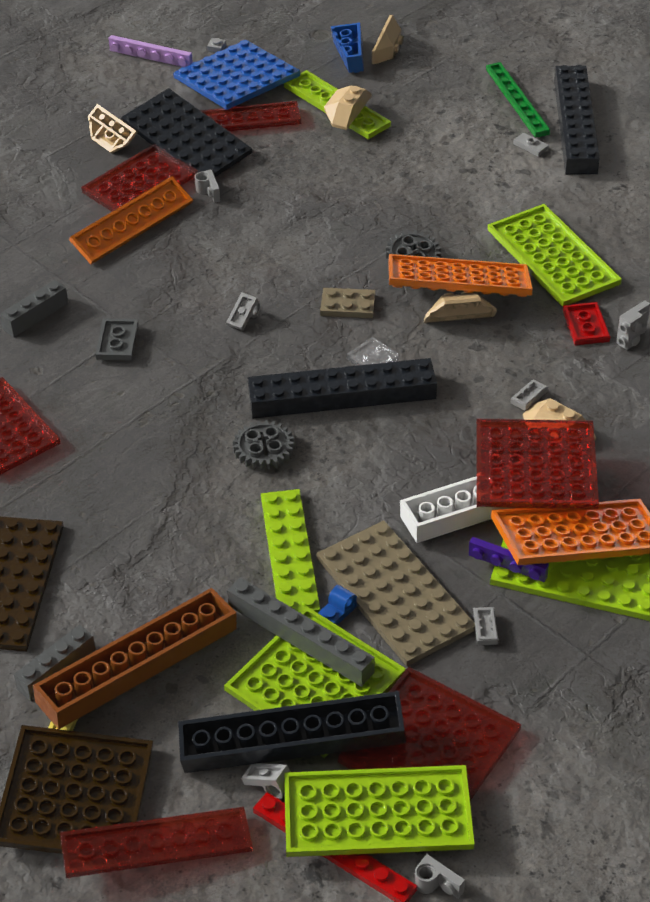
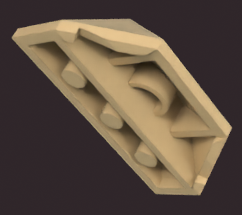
[372,15,403,64]
[324,86,372,130]
[88,104,138,153]
[424,292,497,323]
[523,398,596,450]

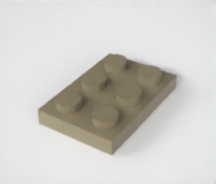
[320,288,375,318]

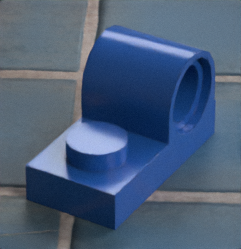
[318,585,357,625]

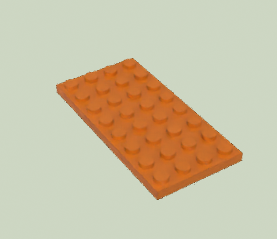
[388,254,533,297]
[491,499,650,565]

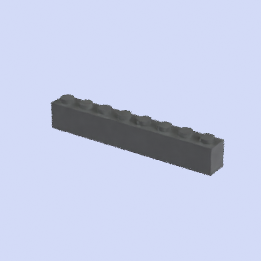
[227,577,375,687]

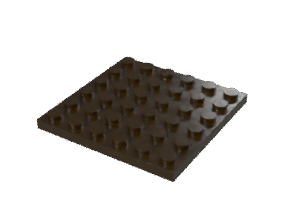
[0,725,153,862]

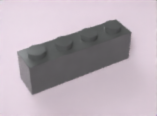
[0,280,69,337]
[14,624,96,701]

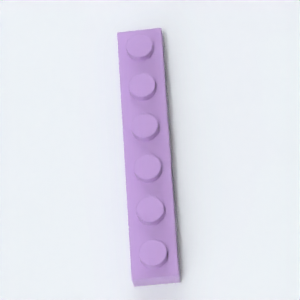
[108,35,193,67]

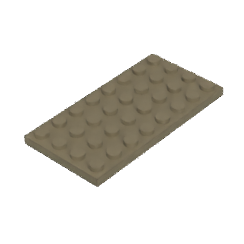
[316,520,475,667]

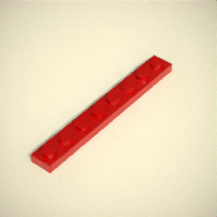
[253,792,417,902]

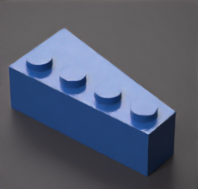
[331,22,364,73]

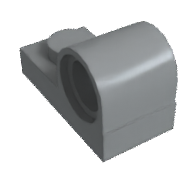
[195,170,220,203]
[226,292,260,331]
[241,763,291,800]
[415,854,465,899]

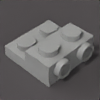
[616,300,650,350]

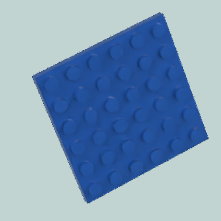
[173,40,301,110]

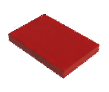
[562,302,611,346]

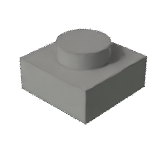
[207,38,226,52]

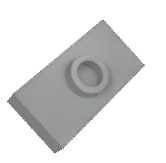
[513,133,549,157]
[511,379,548,411]
[473,607,499,645]

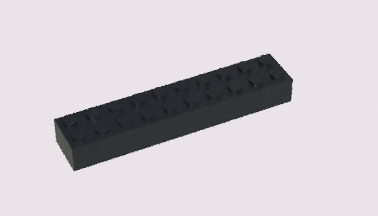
[554,65,600,174]
[248,358,437,419]
[178,691,406,773]

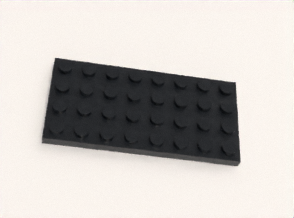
[121,88,252,177]

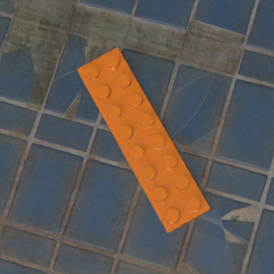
[69,176,193,265]

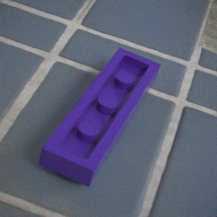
[469,537,549,582]

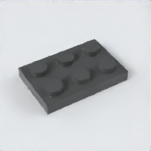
[95,318,139,361]

